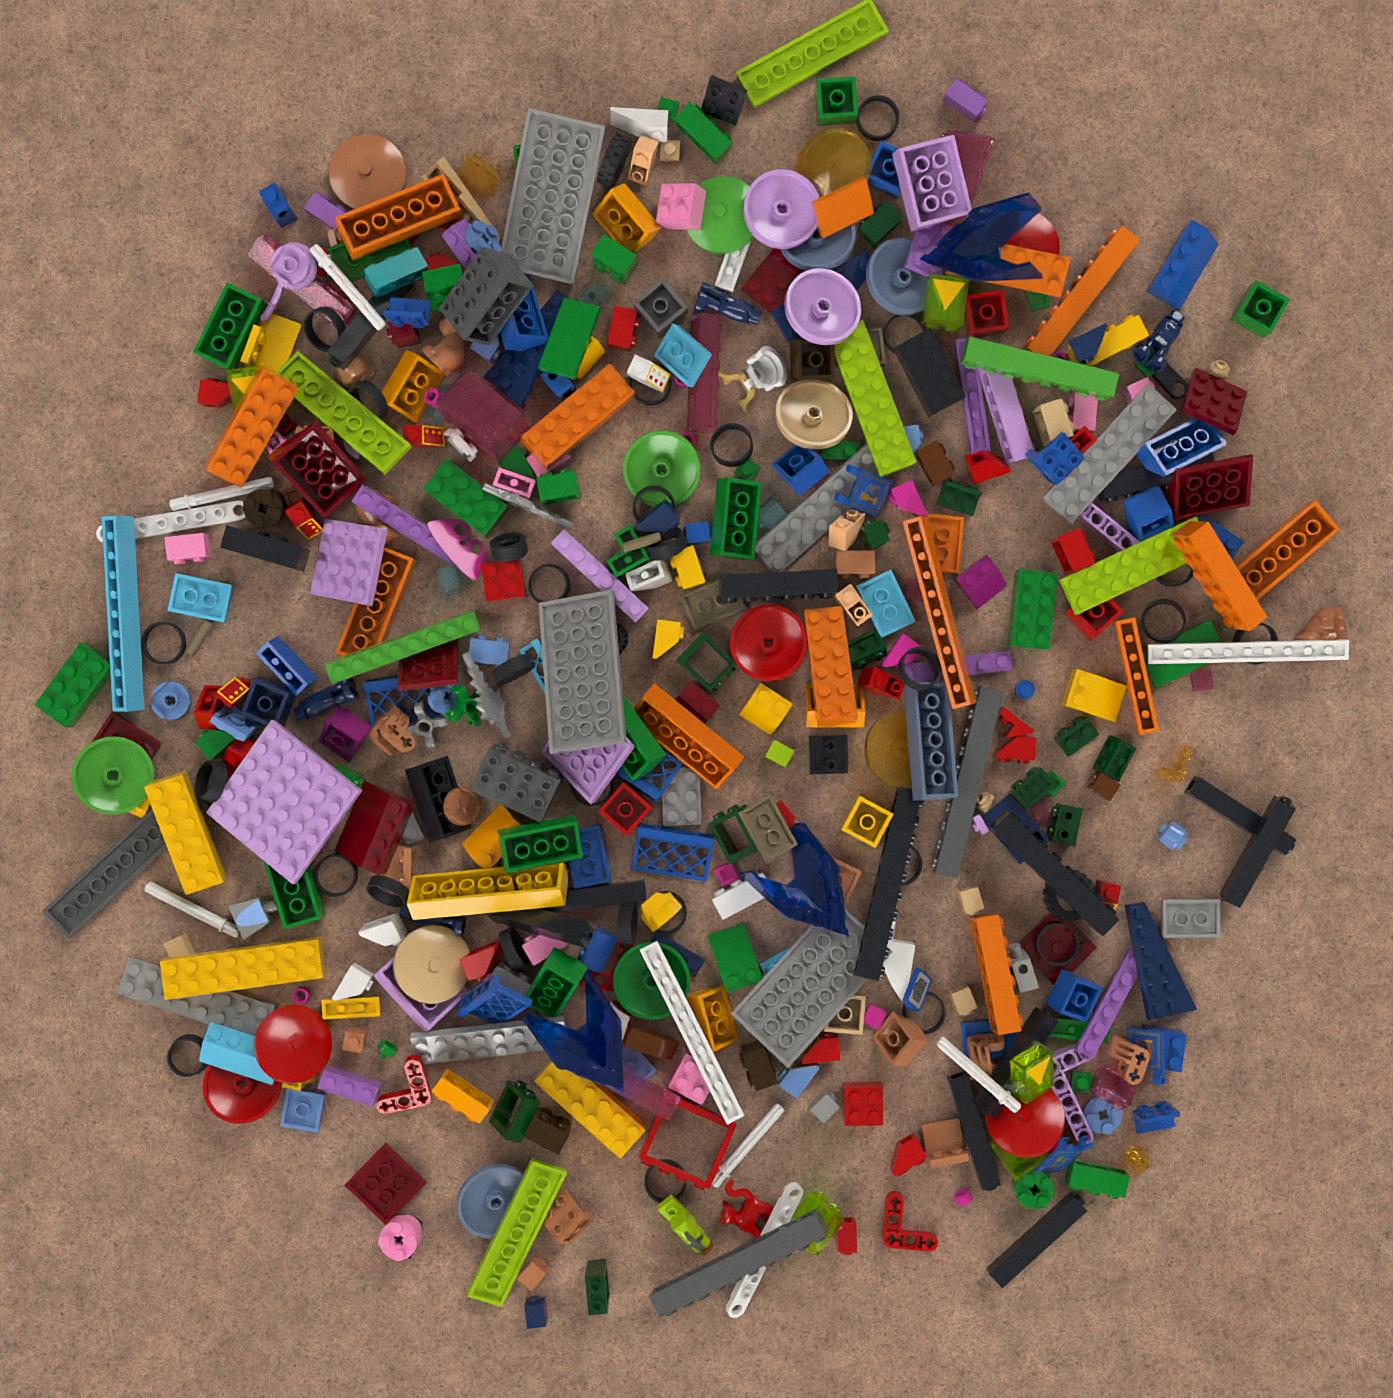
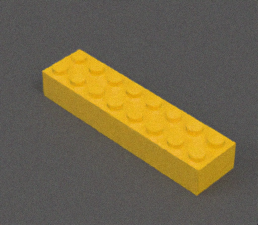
[407,862,568,920]
[160,936,325,1000]

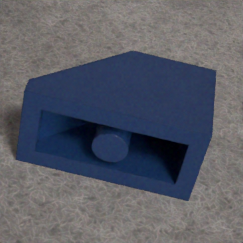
[1069,323,1108,365]
[635,498,680,533]

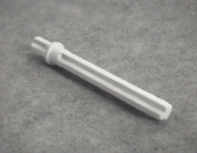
[310,244,386,330]
[169,477,274,511]
[144,882,240,938]
[936,1037,1021,1113]
[712,1103,784,1188]

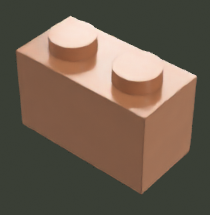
[835,551,875,579]

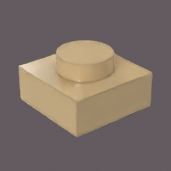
[660,140,680,162]

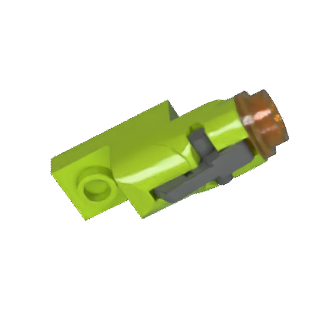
[657,1194,713,1255]

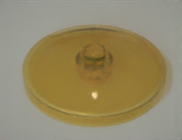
[795,128,871,198]
[864,712,912,789]

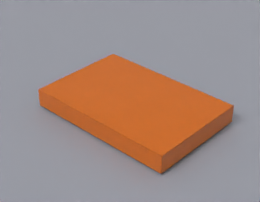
[812,176,874,238]
[927,513,964,574]

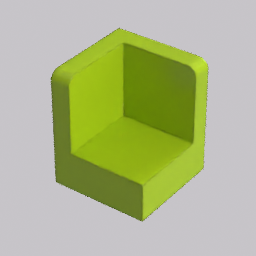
[764,740,794,768]

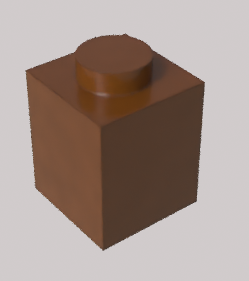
[1087,772,1121,801]

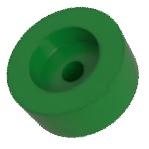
[378,1039,398,1060]

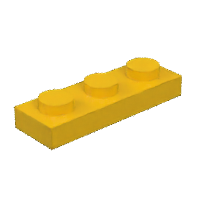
[321,996,382,1019]

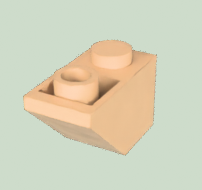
[628,134,659,185]
[828,509,865,551]
[833,584,873,626]

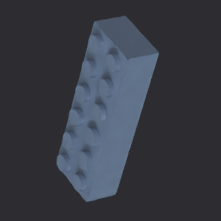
[904,682,958,801]

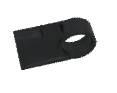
[1152,362,1188,399]

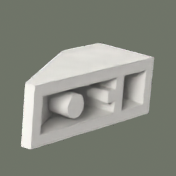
[610,107,668,142]

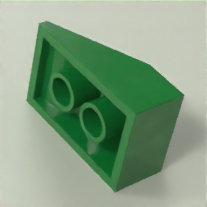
[708,923,763,993]

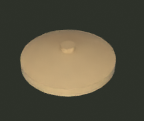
[775,379,853,449]
[393,925,469,1004]

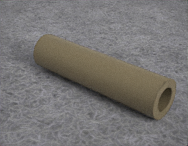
[622,532,662,553]
[185,619,214,656]

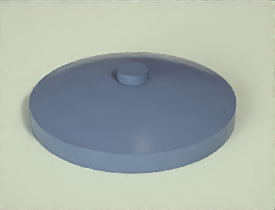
[780,223,856,270]
[866,238,936,316]
[456,1164,524,1239]

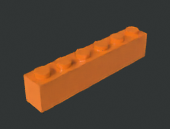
[1113,617,1159,735]

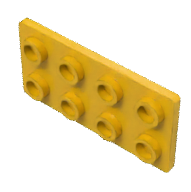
[240,313,302,372]

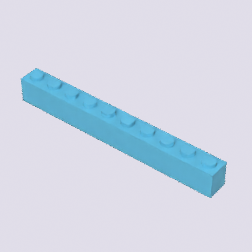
[102,516,144,712]

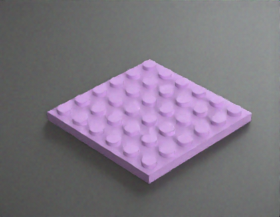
[206,720,362,884]

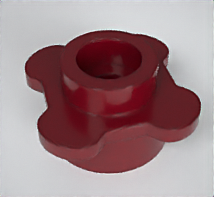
[276,414,297,437]

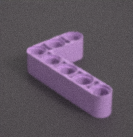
[1077,502,1140,552]
[1040,1041,1093,1144]

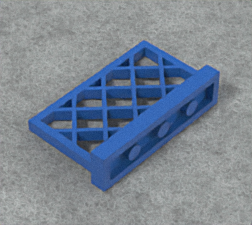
[362,675,445,727]
[615,750,683,803]
[631,823,714,882]
[456,974,533,1024]

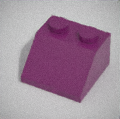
[953,555,1007,610]
[318,706,372,763]

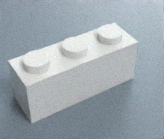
[712,870,774,920]

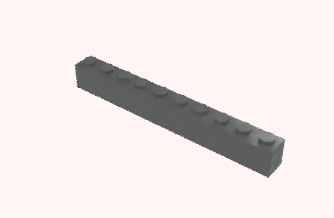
[931,686,1003,879]
[649,1208,829,1317]

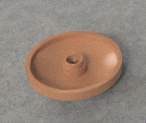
[329,134,407,210]

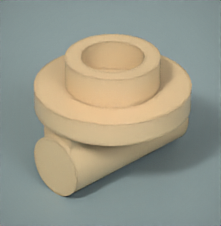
[1207,360,1230,379]
[975,792,995,814]

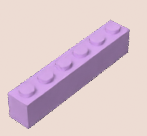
[977,367,1035,464]
[551,530,649,623]

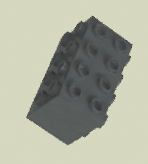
[439,247,534,346]
[470,742,564,822]

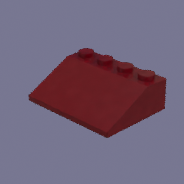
[267,421,367,518]
[1167,454,1254,521]
[335,780,416,875]

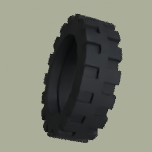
[597,133,632,189]
[1043,870,1096,921]

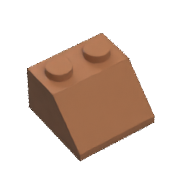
[872,1011,929,1067]

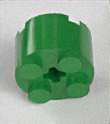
[1011,1164,1054,1209]

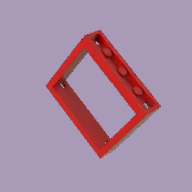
[638,1091,737,1191]

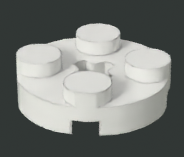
[444,428,478,462]

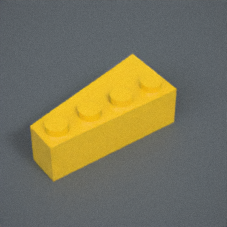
[1067,314,1149,367]

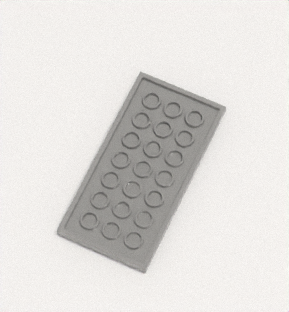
[501,108,606,285]
[538,590,627,754]
[731,900,892,1068]

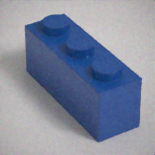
[256,636,318,696]

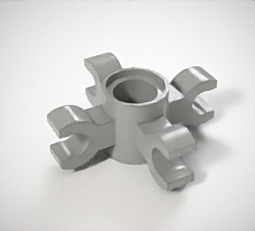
[405,701,448,749]

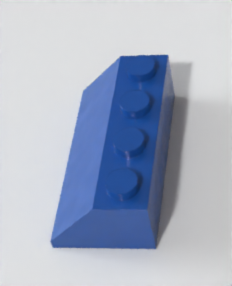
[1146,220,1219,311]
[500,273,549,351]
[1136,418,1227,477]

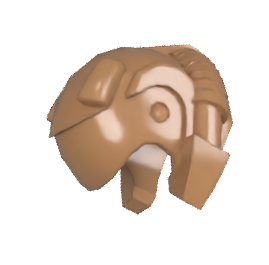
[336,353,376,389]

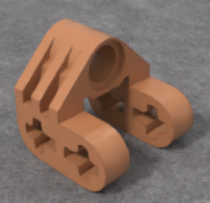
[369,705,415,756]
[967,1033,1005,1080]
[1106,1035,1150,1085]

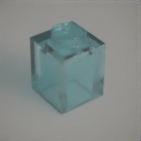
[758,497,788,531]
[435,566,462,596]

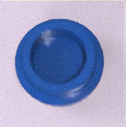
[1015,680,1035,699]

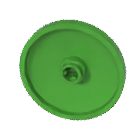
[687,176,754,254]
[623,430,700,507]
[71,737,154,815]

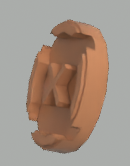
[443,787,481,826]

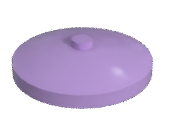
[743,169,819,249]
[784,268,861,345]

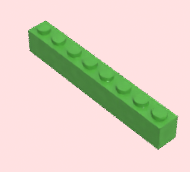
[960,337,1119,401]
[323,610,481,684]

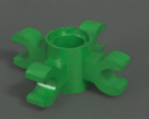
[444,684,482,727]

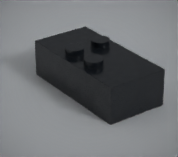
[220,525,310,572]

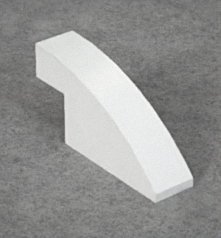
[883,921,915,1001]

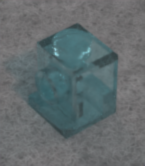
[576,282,606,306]

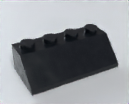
[405,756,472,843]

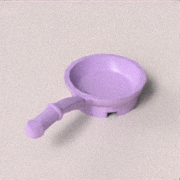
[260,242,317,323]

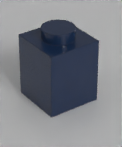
[524,1295,548,1329]

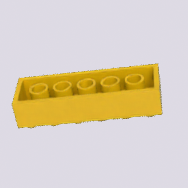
[144,770,227,895]
[534,1049,647,1159]

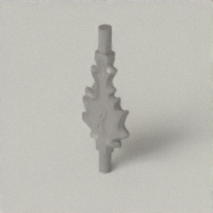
[482,482,573,529]
[462,652,511,739]

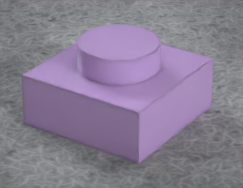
[971,813,989,835]

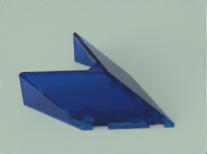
[920,192,1043,282]
[739,822,849,936]
[522,969,624,1093]

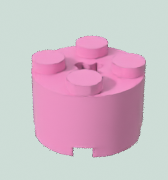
[378,1215,422,1261]

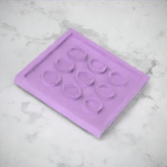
[310,519,388,606]
[541,737,635,804]

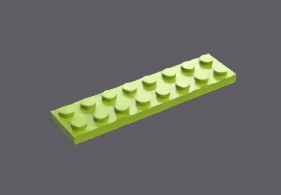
[736,0,889,108]
[834,320,917,477]
[277,351,412,475]
[1059,516,1198,615]
[466,1158,567,1307]

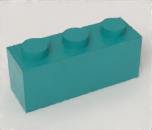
[364,247,428,298]

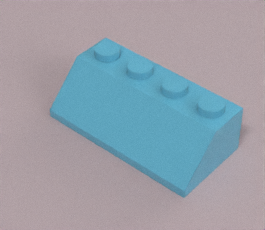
[199,1022,275,1085]

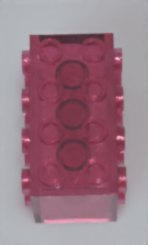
[435,367,530,463]

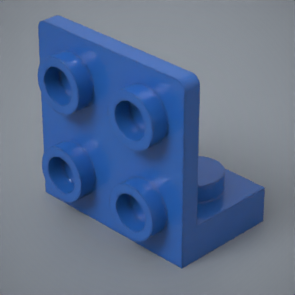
[383,297,431,328]
[1025,432,1084,485]
[1132,1101,1180,1134]

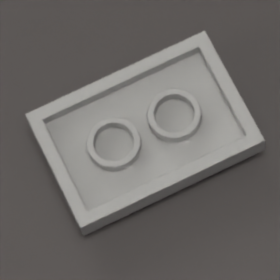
[661,767,702,826]
[1161,898,1220,938]

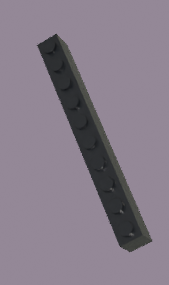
[853,786,924,982]

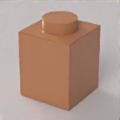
[342,1026,369,1053]
[517,1255,548,1291]

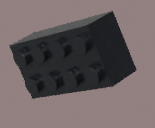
[894,328,966,417]

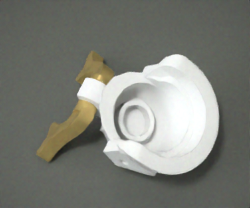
[718,346,787,413]

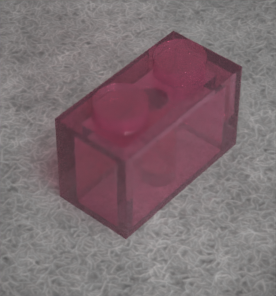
[1088,1066,1137,1110]

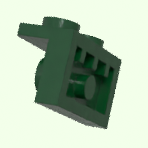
[936,479,982,516]
[847,628,887,671]
[1054,716,1099,757]
[1092,735,1137,782]
[1010,766,1056,810]

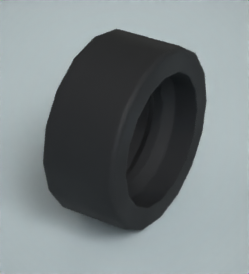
[490,532,528,562]

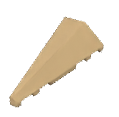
[413,157,502,241]

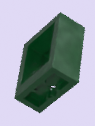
[677,632,736,691]
[708,804,759,864]
[489,1080,541,1143]
[585,1259,610,1316]

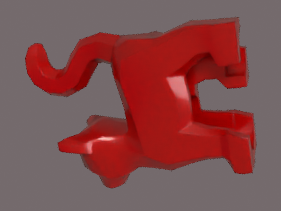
[720,1180,774,1239]

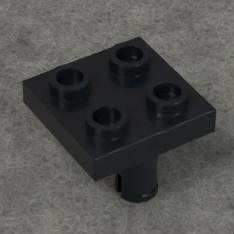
[701,75,748,126]
[809,735,848,774]

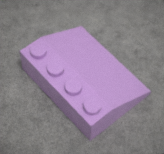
[892,135,973,232]
[373,957,471,1032]

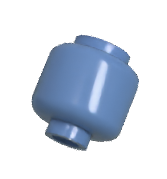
[1158,822,1188,850]

